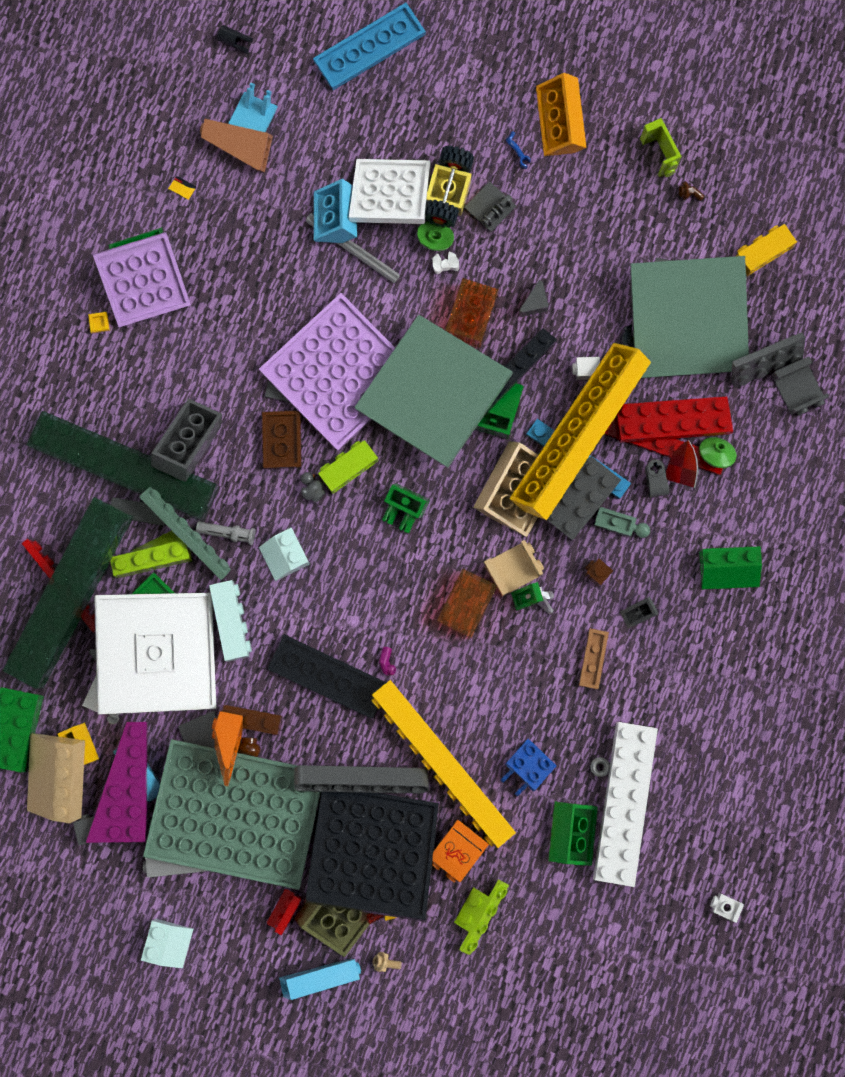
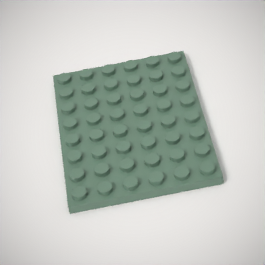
[143,739,321,890]

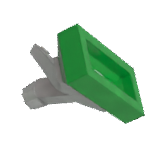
[511,582,554,615]

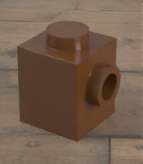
[585,558,613,587]

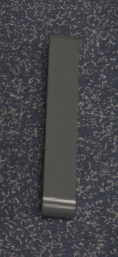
[294,765,429,794]

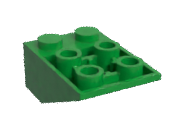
[475,384,524,439]

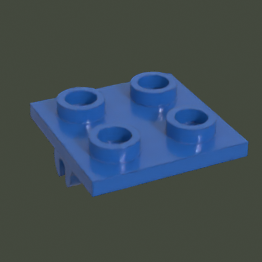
[500,739,557,796]

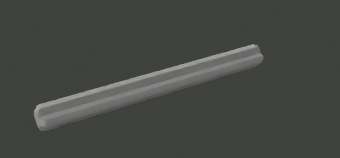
[306,213,400,283]

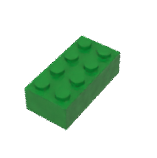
[0,687,44,773]

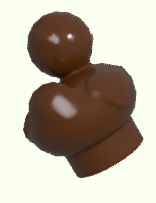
[237,737,261,757]

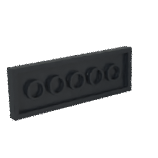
[268,634,387,719]

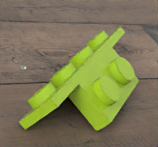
[454,879,509,955]

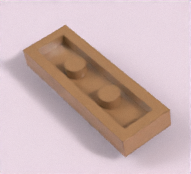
[579,628,609,690]

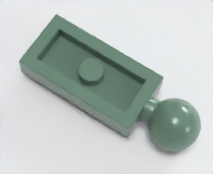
[594,507,650,538]

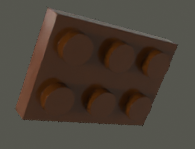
[262,411,302,469]

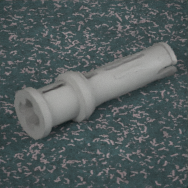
[196,521,256,545]

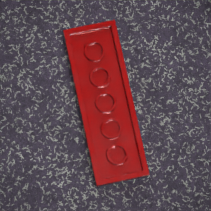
[616,396,733,443]

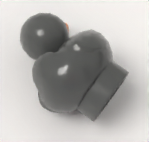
[301,472,326,503]

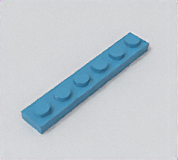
[526,419,631,499]

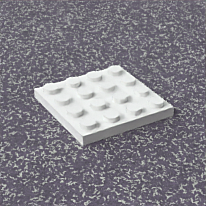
[349,159,431,224]

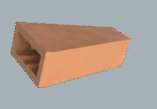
[200,119,273,172]

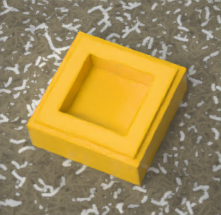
[88,312,110,334]

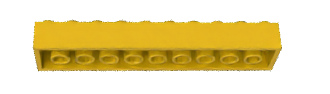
[510,343,651,520]

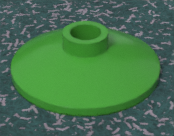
[417,222,454,251]
[699,437,737,468]

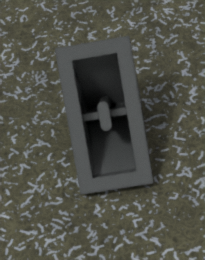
[519,280,549,317]
[620,597,658,629]

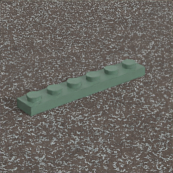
[139,487,231,580]

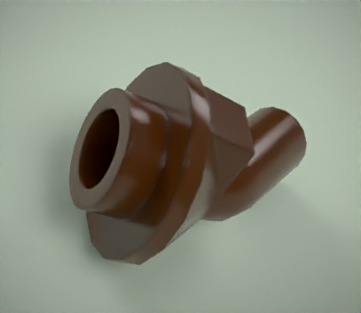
[679,181,704,201]

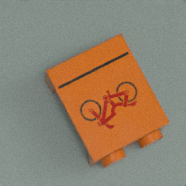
[432,819,489,883]

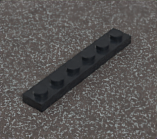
[484,328,557,416]

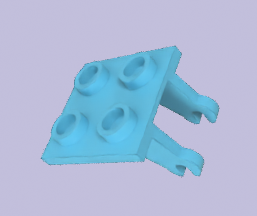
[228,83,278,132]

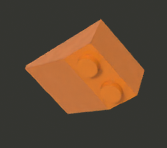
[212,711,243,786]

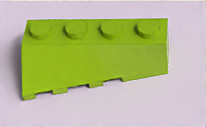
[110,530,192,578]

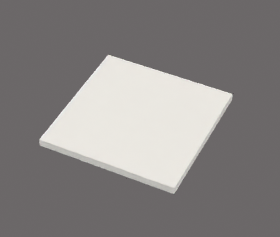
[94,593,216,714]

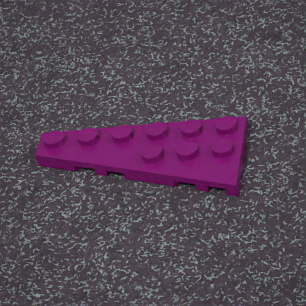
[86,722,148,843]

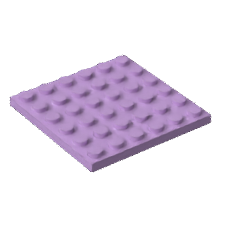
[259,293,395,451]

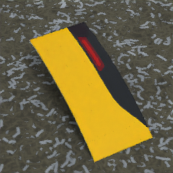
[168,176,196,200]

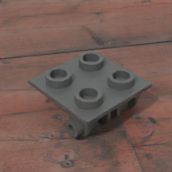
[464,181,516,232]

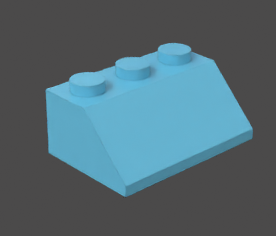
[314,179,357,243]

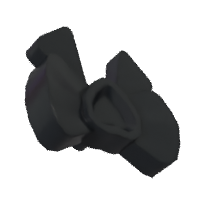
[620,324,634,347]

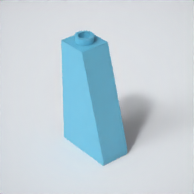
[279,959,361,1000]

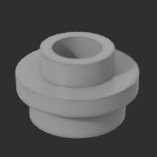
[590,757,610,777]

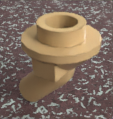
[373,952,402,972]

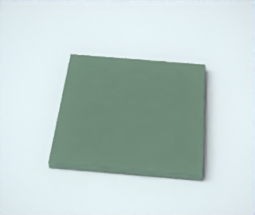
[630,256,749,378]
[354,315,513,468]

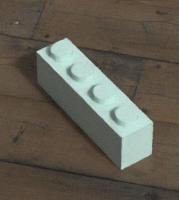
[209,580,252,662]

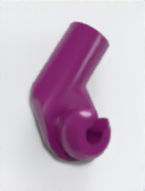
[379,647,396,676]

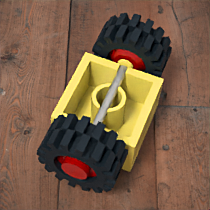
[425,145,474,228]

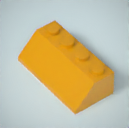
[536,73,586,156]

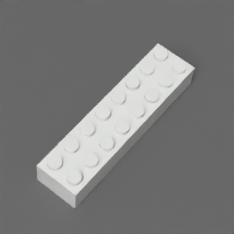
[593,722,658,887]

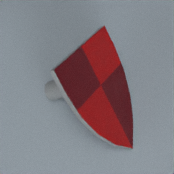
[666,440,699,488]

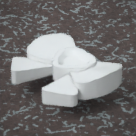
[432,252,459,274]

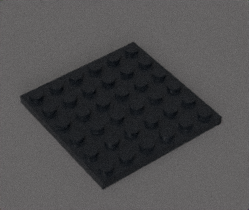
[305,792,439,922]

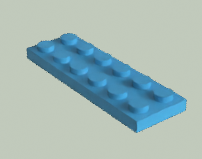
[313,3,426,90]

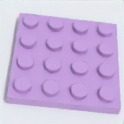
[93,232,191,327]

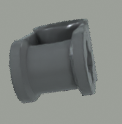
[645,460,669,498]

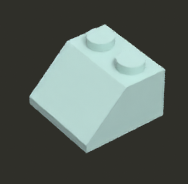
[259,528,310,581]
[141,919,193,968]

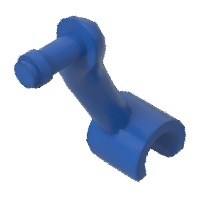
[506,131,531,169]

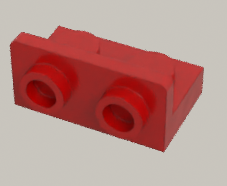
[267,889,303,935]

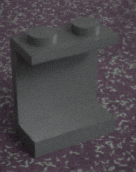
[771,356,830,416]

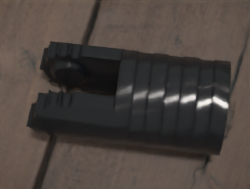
[217,25,253,54]

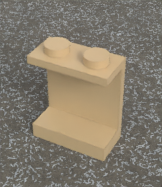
[483,540,544,597]

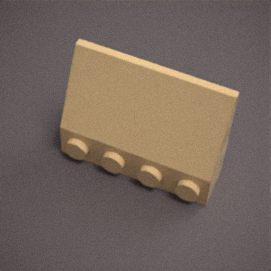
[473,441,538,537]
[27,733,85,823]

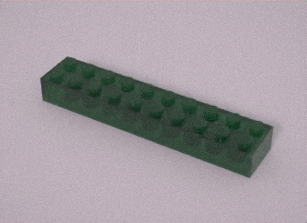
[26,411,219,522]
[3,497,134,689]

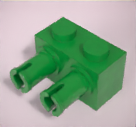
[382,483,430,533]

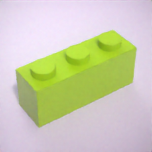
[318,440,379,494]

